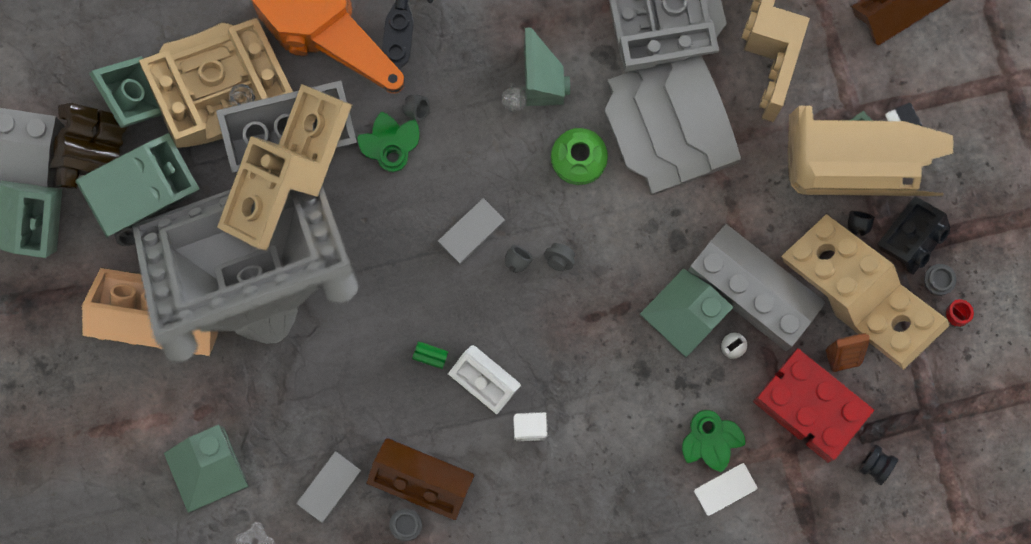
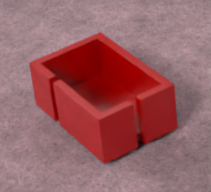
[753,348,874,463]

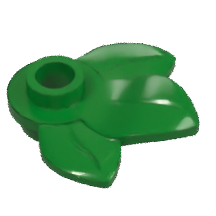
[358,112,420,172]
[682,410,745,472]

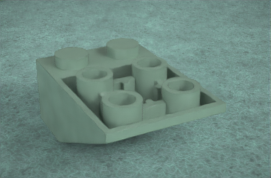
[76,133,199,238]
[0,180,62,258]

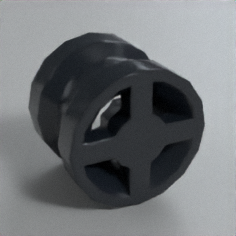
[858,444,898,485]

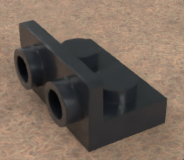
[877,196,950,275]

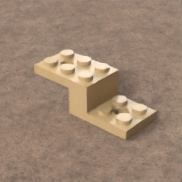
[741,0,810,122]
[217,84,352,251]
[781,214,949,370]

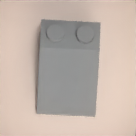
[0,108,64,187]

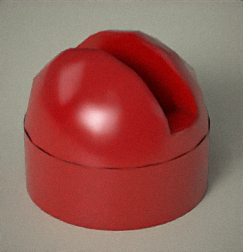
[945,299,974,327]

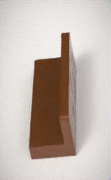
[851,0,951,45]
[366,438,474,521]

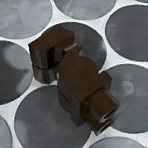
[50,103,127,189]

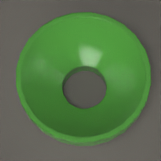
[551,128,608,185]

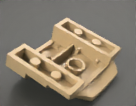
[139,18,293,148]

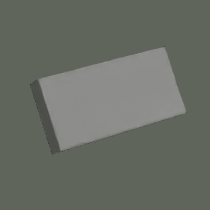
[438,198,505,265]
[296,451,362,523]

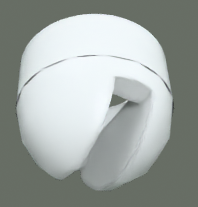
[721,332,747,359]

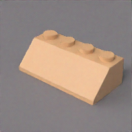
[82,268,218,356]

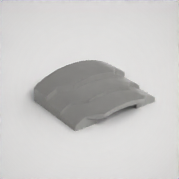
[609,0,727,72]
[604,56,741,195]

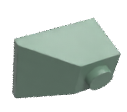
[524,28,570,106]
[89,56,162,128]
[640,269,733,358]
[164,425,249,513]

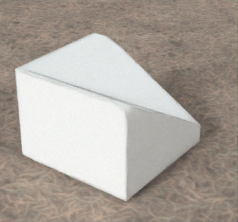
[514,413,547,442]

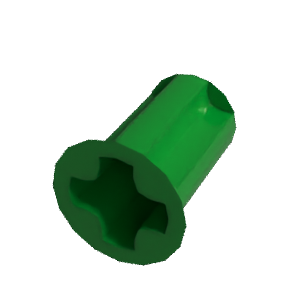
[411,339,448,369]

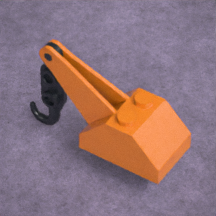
[251,0,433,93]

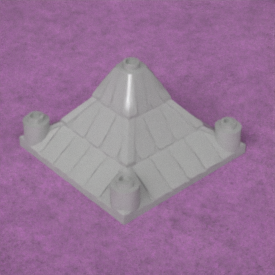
[132,185,358,362]

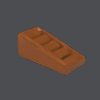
[825,333,870,372]

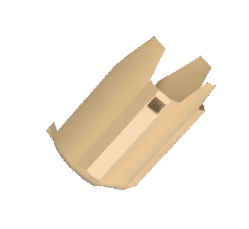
[788,106,953,196]

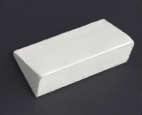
[448,345,521,414]

